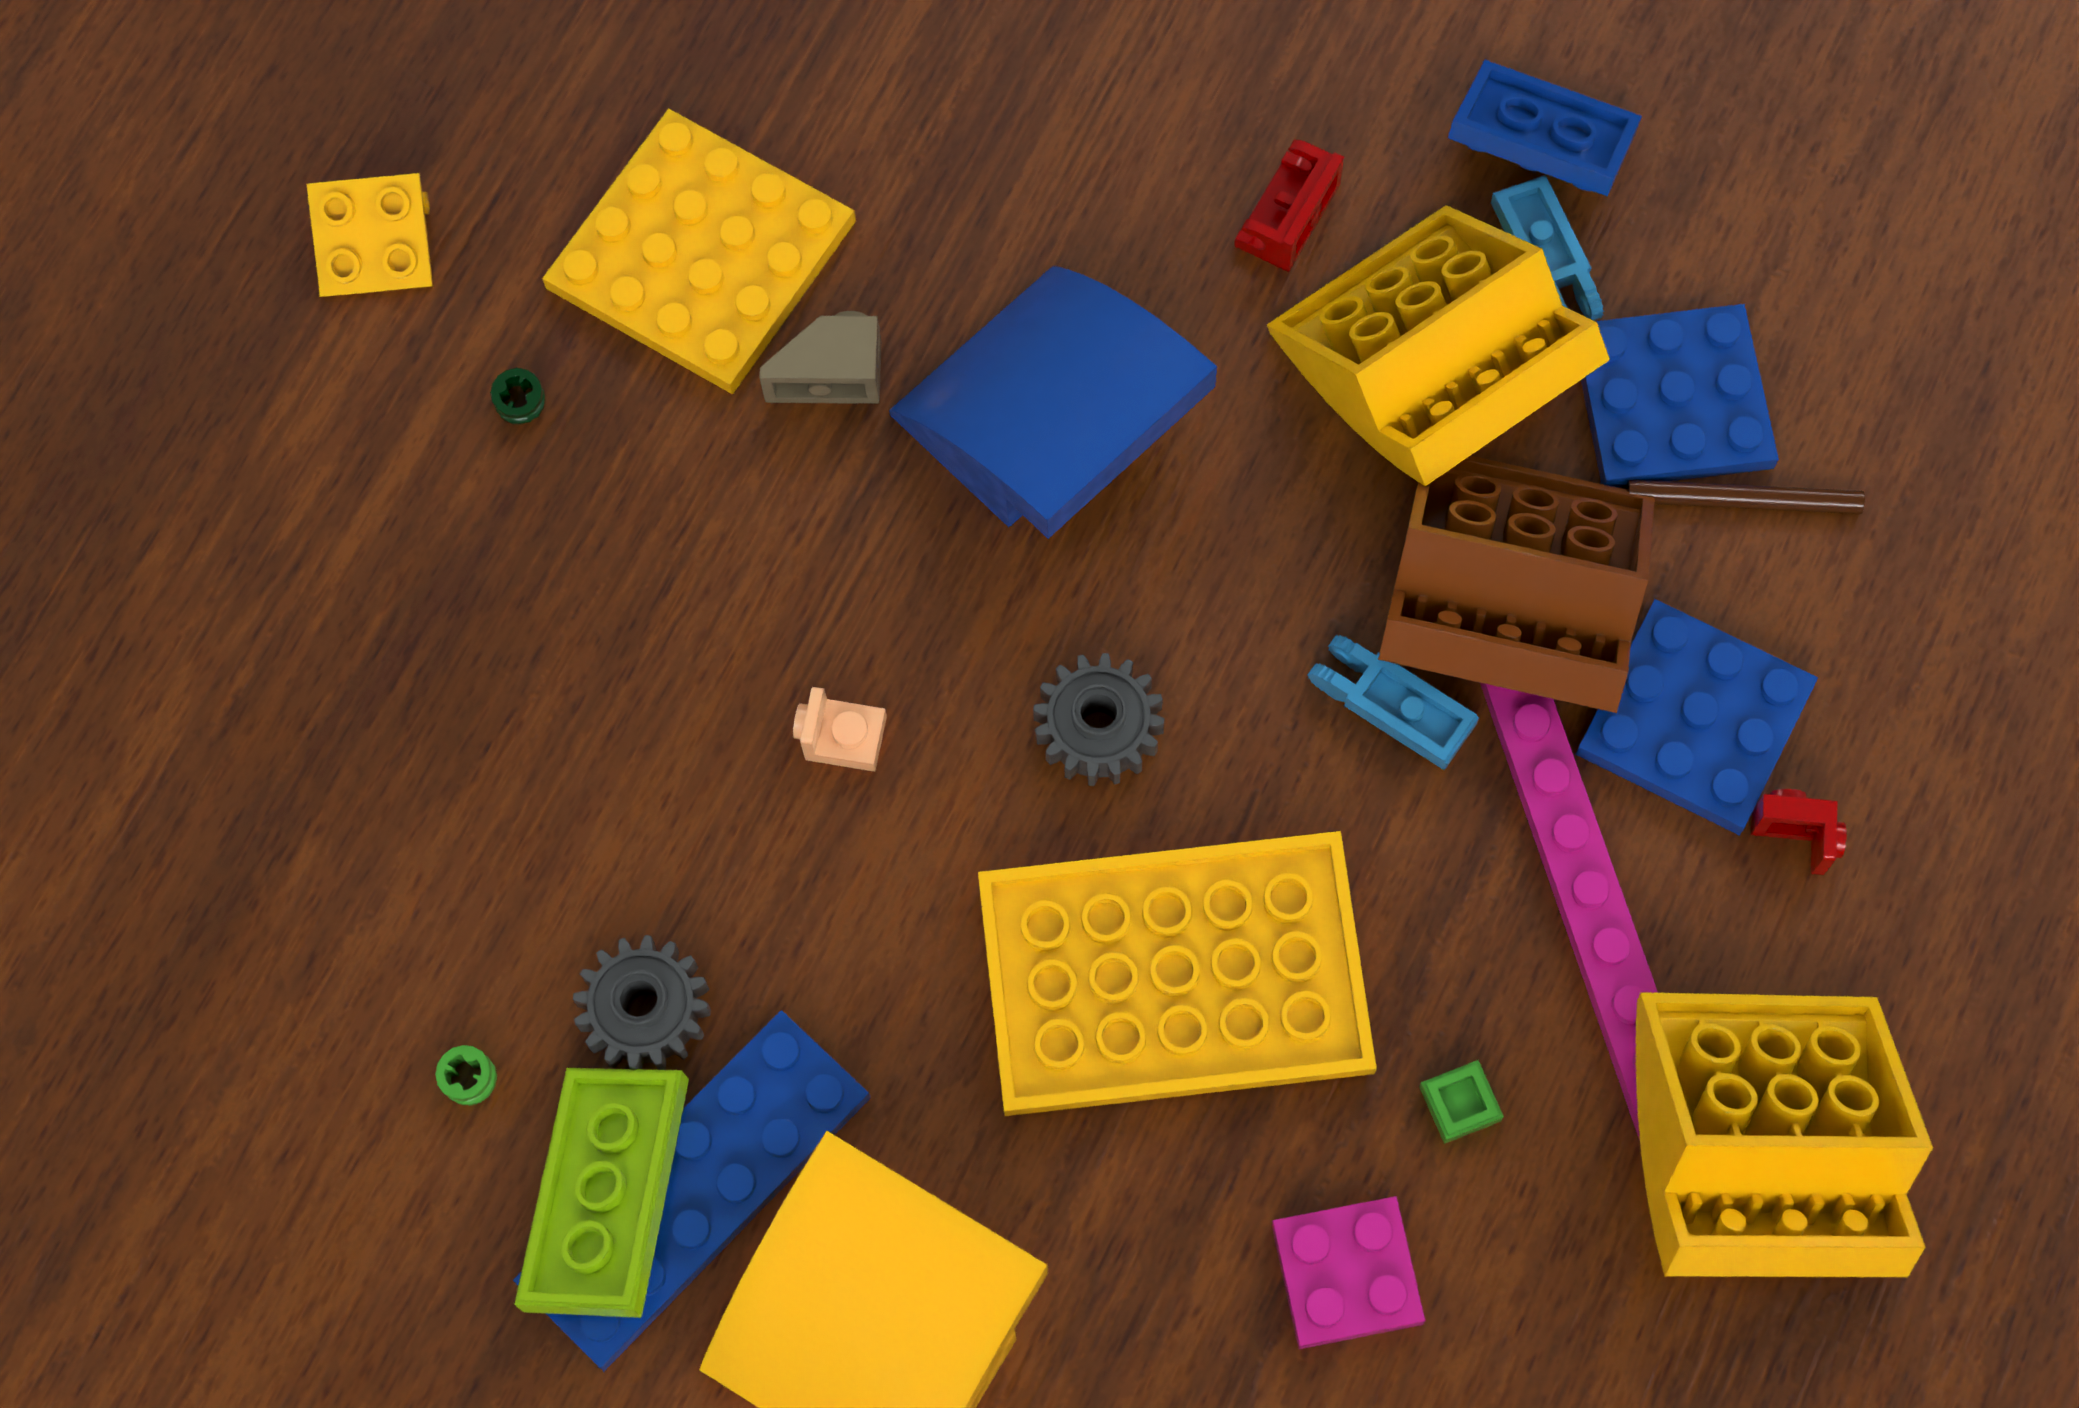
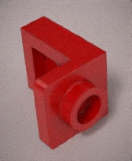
[1751,789,1847,875]

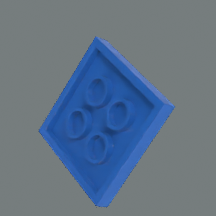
[1581,304,1779,488]
[1575,599,1818,836]

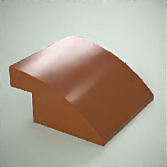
[1378,456,1655,713]

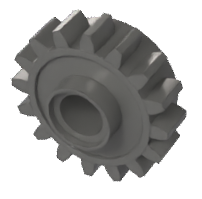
[1033,653,1165,786]
[573,935,711,1070]

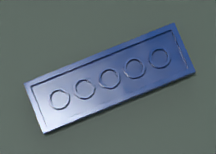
[513,1010,871,1371]

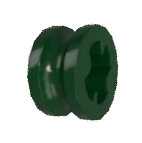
[490,368,546,424]

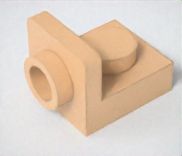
[793,687,887,772]

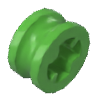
[435,1045,497,1106]

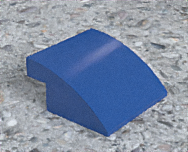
[889,266,1217,539]

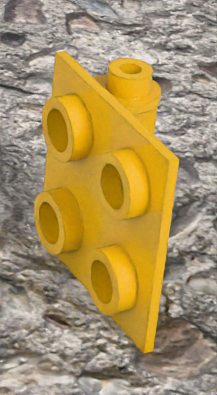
[306,173,433,297]

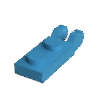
[1491,175,1604,320]
[1307,635,1479,771]

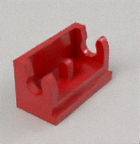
[1234,140,1344,272]

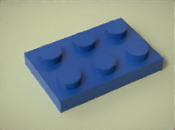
[1448,60,1642,197]

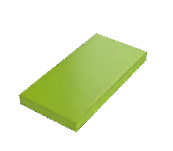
[514,1068,689,1318]

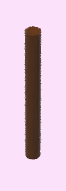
[1626,480,1865,514]

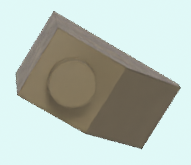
[759,311,882,403]

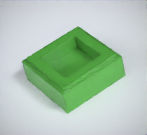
[1419,1060,1504,1144]

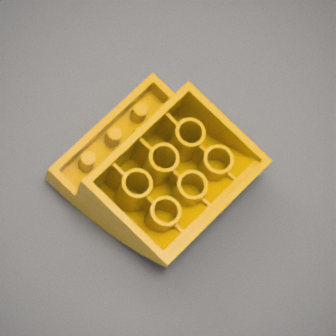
[1267,205,1610,486]
[1636,992,1933,1277]
[699,1131,1048,1408]

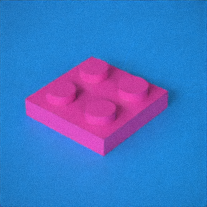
[1272,1196,1425,1349]

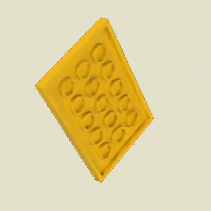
[978,831,1377,1116]

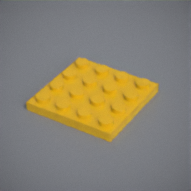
[542,109,856,395]

